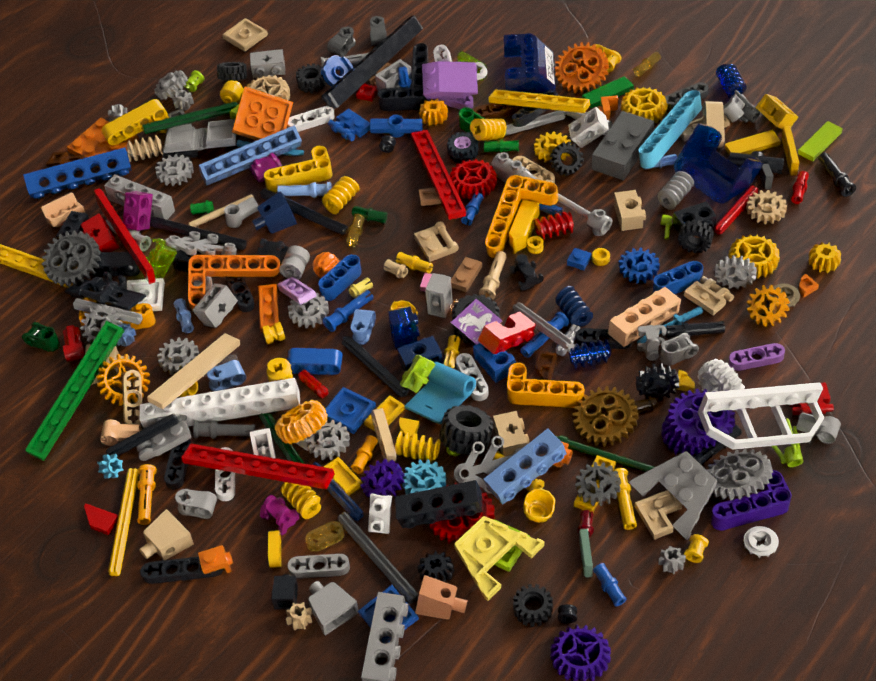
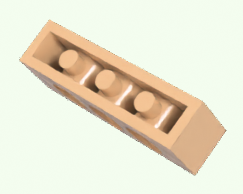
[608,287,681,347]

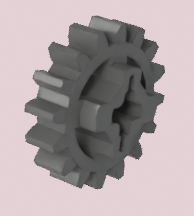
[575,462,621,506]

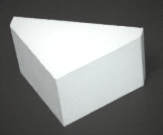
[250,428,276,458]

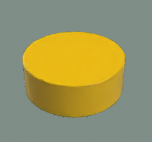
[592,248,610,266]

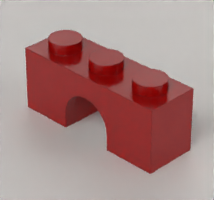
[478,312,536,354]

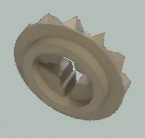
[770,284,800,307]

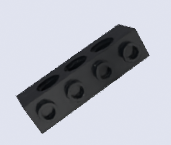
[395,480,483,528]

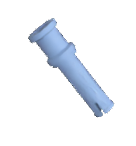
[277,182,332,198]

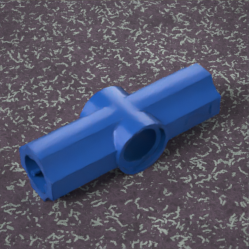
[370,115,423,138]

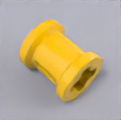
[684,534,709,563]

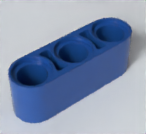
[318,254,362,301]
[653,261,703,294]
[287,348,343,375]

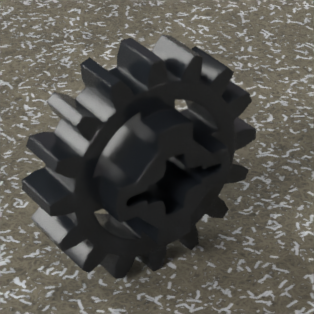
[636,363,680,401]

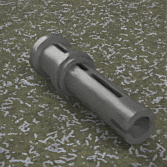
[194,421,255,439]

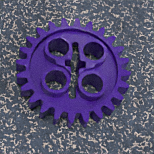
[668,389,735,448]

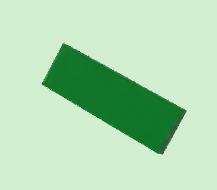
[582,76,634,109]

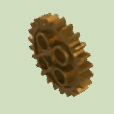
[573,386,639,447]

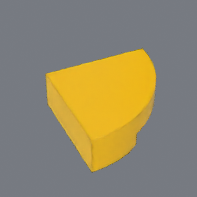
[677,370,695,393]
[399,417,419,438]

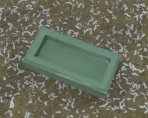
[579,529,593,577]

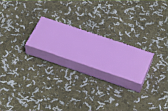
[277,277,316,305]

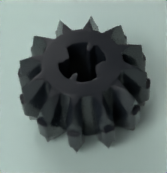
[417,550,454,583]

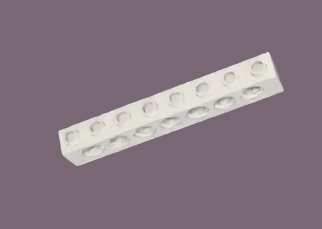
[140,378,300,429]

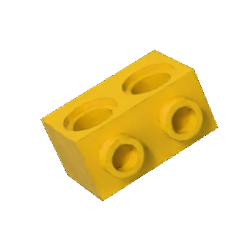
[755,94,798,129]

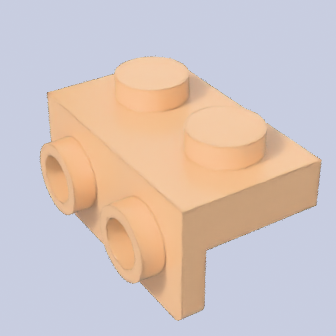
[41,192,85,227]

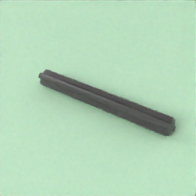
[337,512,418,604]

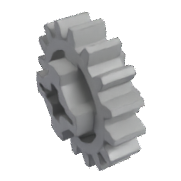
[154,70,188,100]
[155,154,194,186]
[715,255,757,289]
[288,293,329,328]
[80,305,122,344]
[157,337,199,375]
[306,420,350,460]

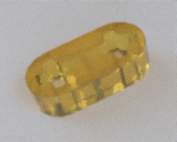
[305,521,344,552]

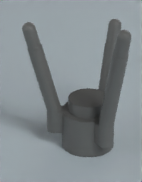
[734,90,760,123]

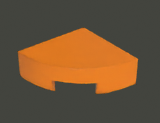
[799,274,819,297]

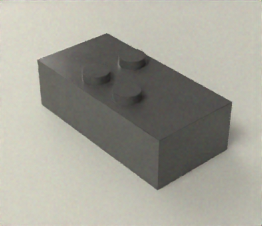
[592,111,654,180]

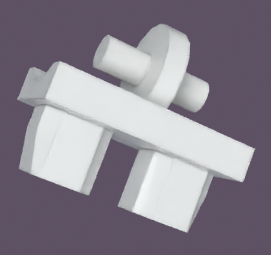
[368,494,392,534]

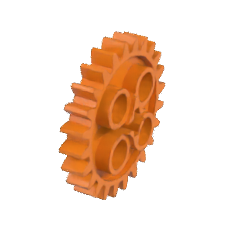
[554,42,609,94]

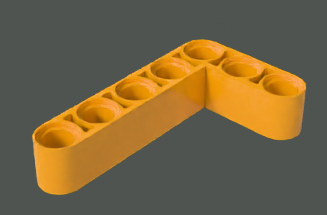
[485,175,558,258]

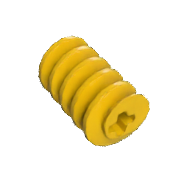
[470,119,506,141]
[322,176,359,214]
[267,358,293,382]
[395,431,440,463]
[280,482,321,519]

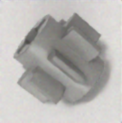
[172,90,194,111]
[108,104,127,122]
[658,546,686,574]

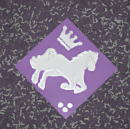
[451,299,502,345]

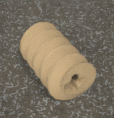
[127,135,163,162]

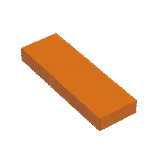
[258,284,279,332]

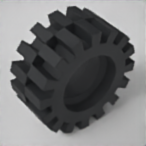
[217,62,247,81]
[296,63,326,93]
[549,142,584,176]
[678,220,714,253]
[513,584,553,627]

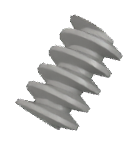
[658,171,694,210]

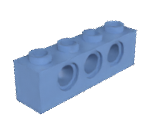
[484,429,567,505]

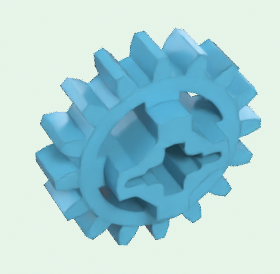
[402,459,446,494]

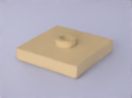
[222,18,268,51]

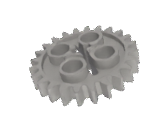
[707,449,773,500]

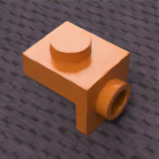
[598,96,618,121]
[198,545,233,574]

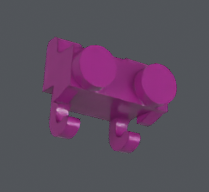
[250,152,282,182]
[260,495,299,535]

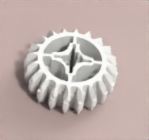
[697,359,745,392]

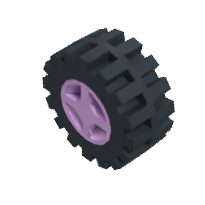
[447,132,478,163]

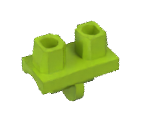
[400,355,436,393]

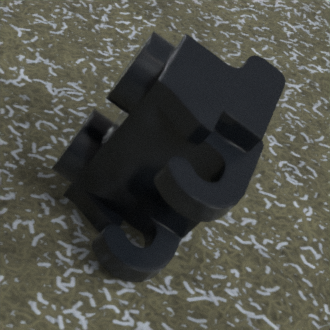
[257,238,289,266]
[509,254,544,291]

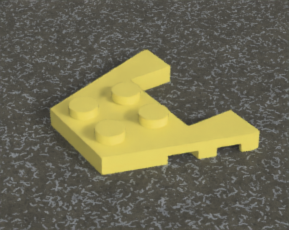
[454,516,545,601]

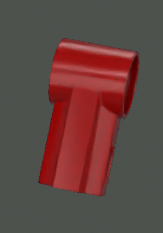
[63,325,85,362]

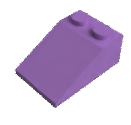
[422,61,478,101]

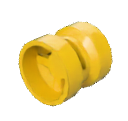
[262,322,285,345]

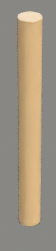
[188,194,254,227]

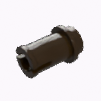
[635,396,658,413]

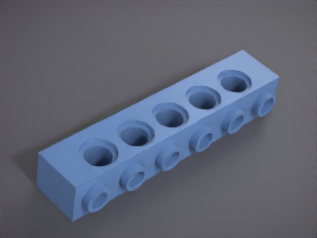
[199,125,302,186]

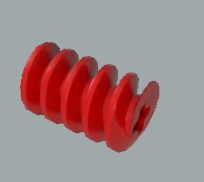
[534,211,574,240]

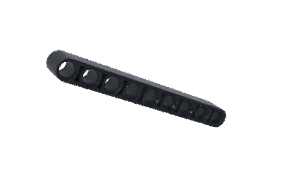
[321,15,423,110]

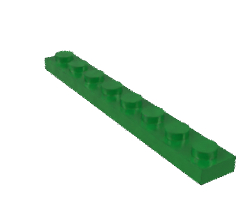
[25,321,124,461]

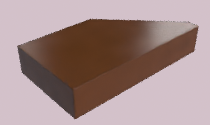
[535,351,558,380]

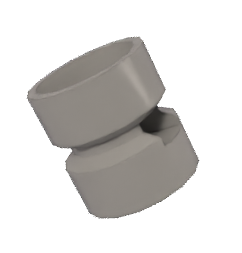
[279,245,310,280]

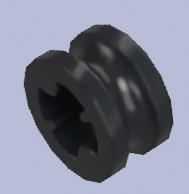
[379,135,396,153]
[558,604,577,624]

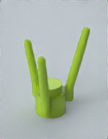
[771,418,803,467]

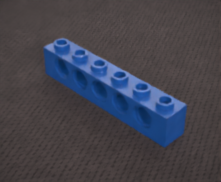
[23,148,132,199]

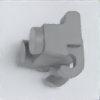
[637,325,667,361]

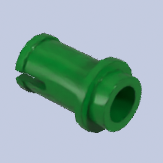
[190,200,214,215]

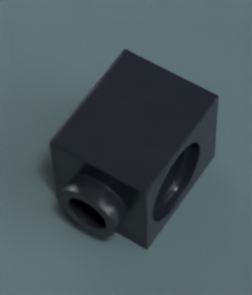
[272,574,298,609]

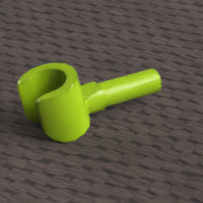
[661,215,672,239]

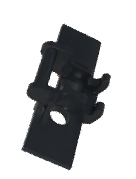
[65,272,146,311]

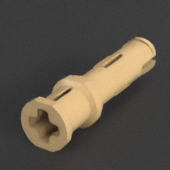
[479,251,507,300]

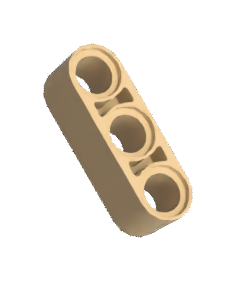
[703,101,725,148]

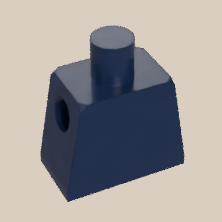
[252,191,297,233]

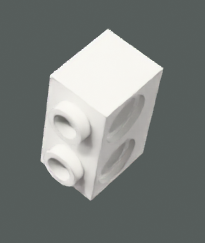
[568,107,609,148]

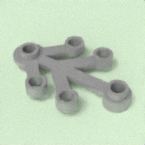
[165,231,237,255]
[454,436,522,494]

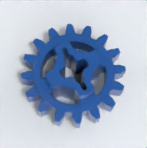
[619,248,660,283]

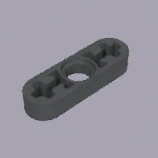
[665,82,709,111]

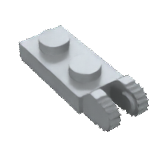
[136,420,191,461]

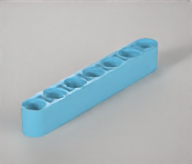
[638,90,702,168]

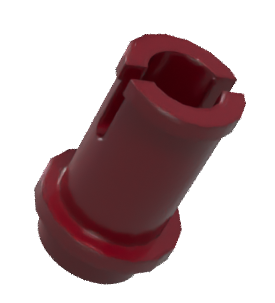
[577,510,594,537]

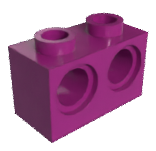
[123,191,153,231]

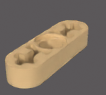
[512,156,555,183]
[122,370,142,424]
[371,408,397,462]

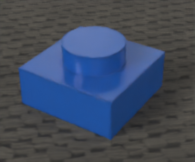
[567,248,591,270]

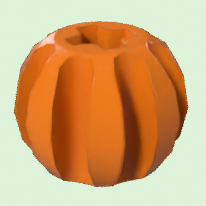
[313,252,339,278]

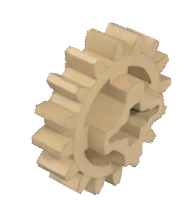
[746,190,787,224]

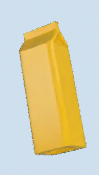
[509,200,540,254]

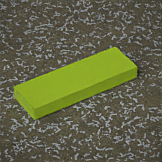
[798,121,843,162]

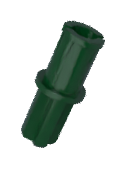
[351,206,388,224]

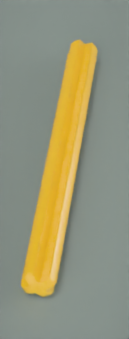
[108,468,139,576]

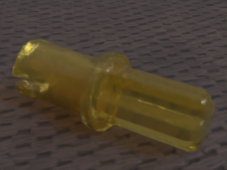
[633,52,661,77]
[346,214,365,246]

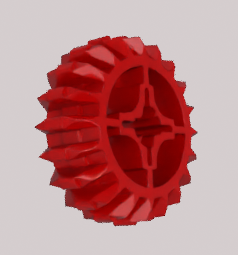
[450,159,497,200]

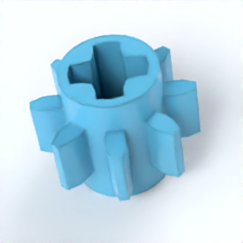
[97,454,124,479]

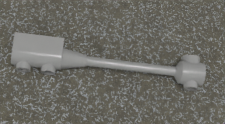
[491,152,613,236]

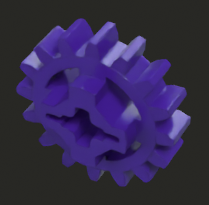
[361,459,405,497]

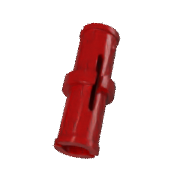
[791,171,809,204]

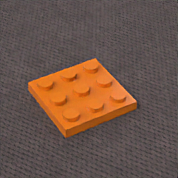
[232,86,293,141]
[67,118,139,168]

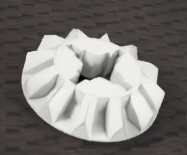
[743,526,779,558]

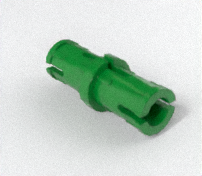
[484,139,519,153]

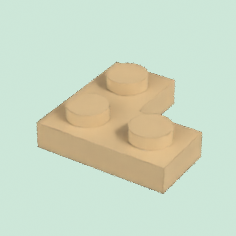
[635,490,682,540]

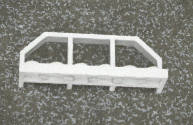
[698,383,824,450]

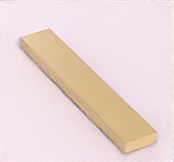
[147,333,240,409]

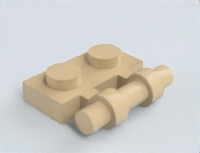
[684,276,734,316]

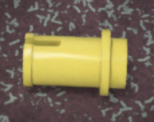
[349,278,373,298]

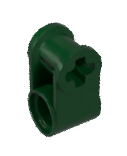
[22,322,60,352]

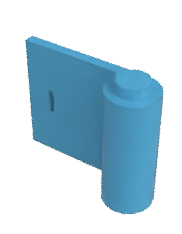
[405,362,476,425]

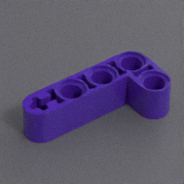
[711,470,792,531]

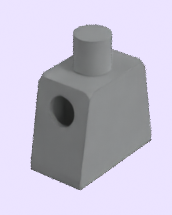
[308,581,358,636]

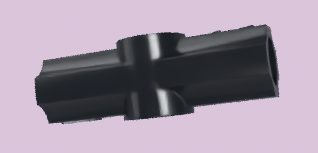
[728,151,784,175]

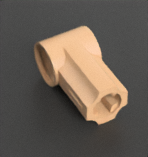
[100,419,142,446]

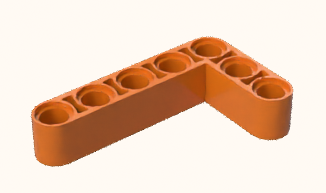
[188,255,280,310]

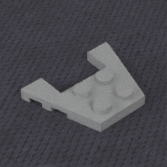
[629,451,718,540]

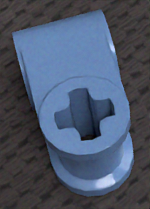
[351,309,376,345]
[207,360,246,391]

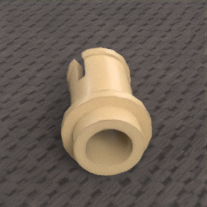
[383,259,408,278]

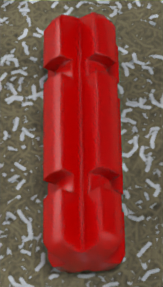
[298,370,329,399]

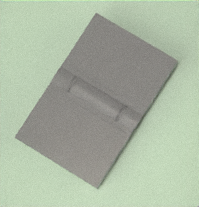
[163,119,236,153]

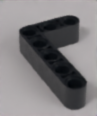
[378,43,429,111]

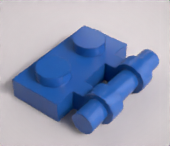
[328,109,370,141]

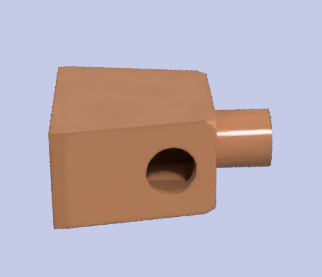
[415,575,468,619]

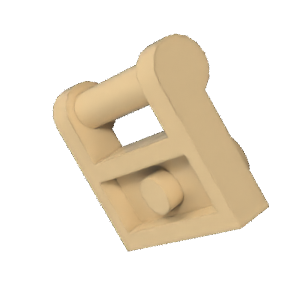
[414,221,459,262]

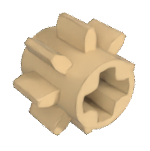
[286,602,313,630]

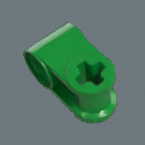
[459,107,485,135]

